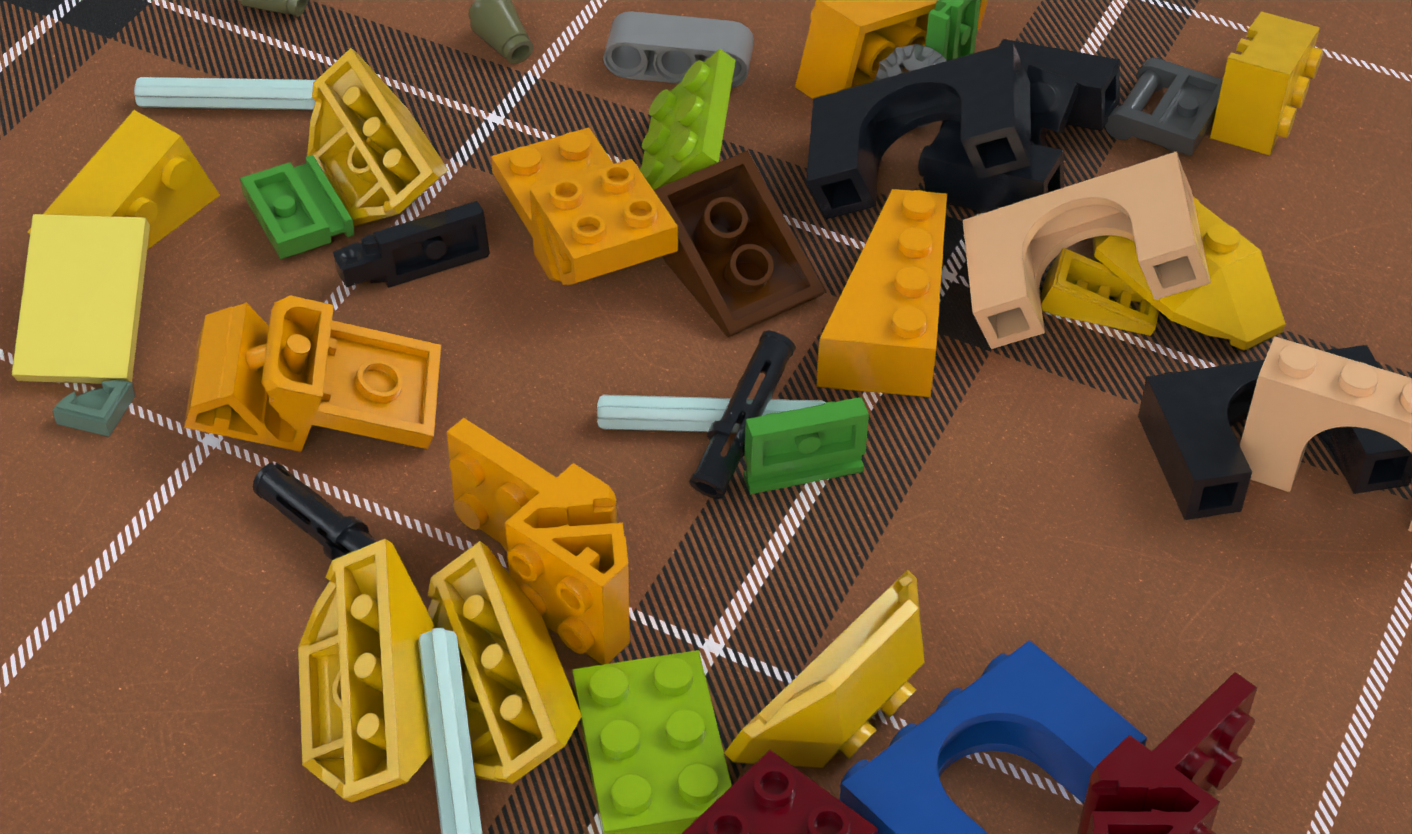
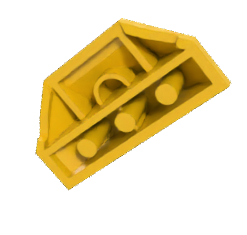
[307,48,449,226]
[1093,196,1286,351]
[298,539,434,803]
[427,541,582,784]
[724,569,925,768]

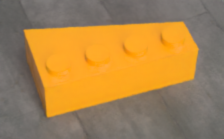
[795,0,988,99]
[816,189,947,397]

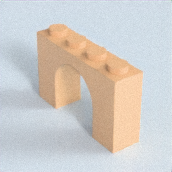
[963,152,1211,349]
[1240,336,1412,532]

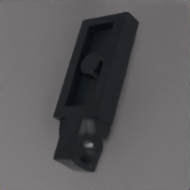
[333,201,490,288]

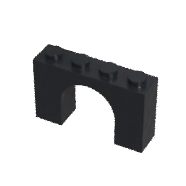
[918,39,1120,212]
[806,42,1031,219]
[1138,345,1412,520]

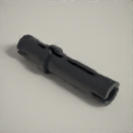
[689,330,796,499]
[252,462,402,561]

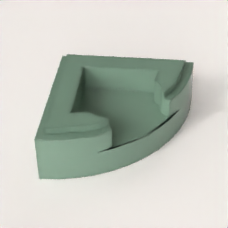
[52,380,135,437]

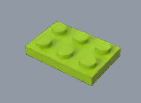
[639,49,736,190]
[572,650,732,834]

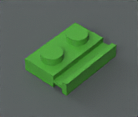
[925,0,981,61]
[240,155,355,260]
[744,397,869,494]

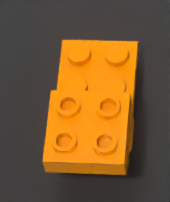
[491,127,678,285]
[184,295,441,452]
[447,418,630,665]

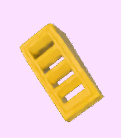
[1040,247,1159,336]

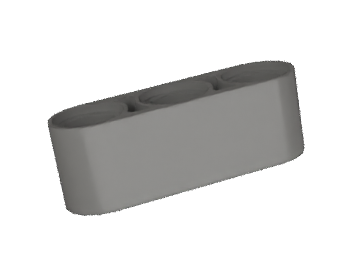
[603,11,754,88]

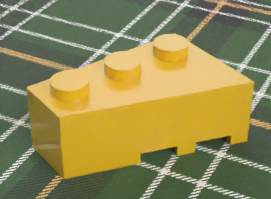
[1210,11,1323,156]
[27,110,220,250]

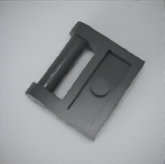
[1105,58,1223,156]

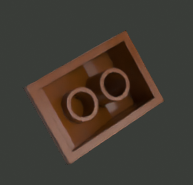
[654,150,825,338]

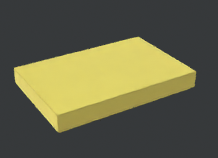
[12,214,150,384]

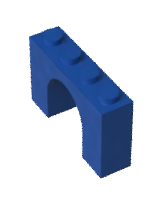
[840,640,1147,834]

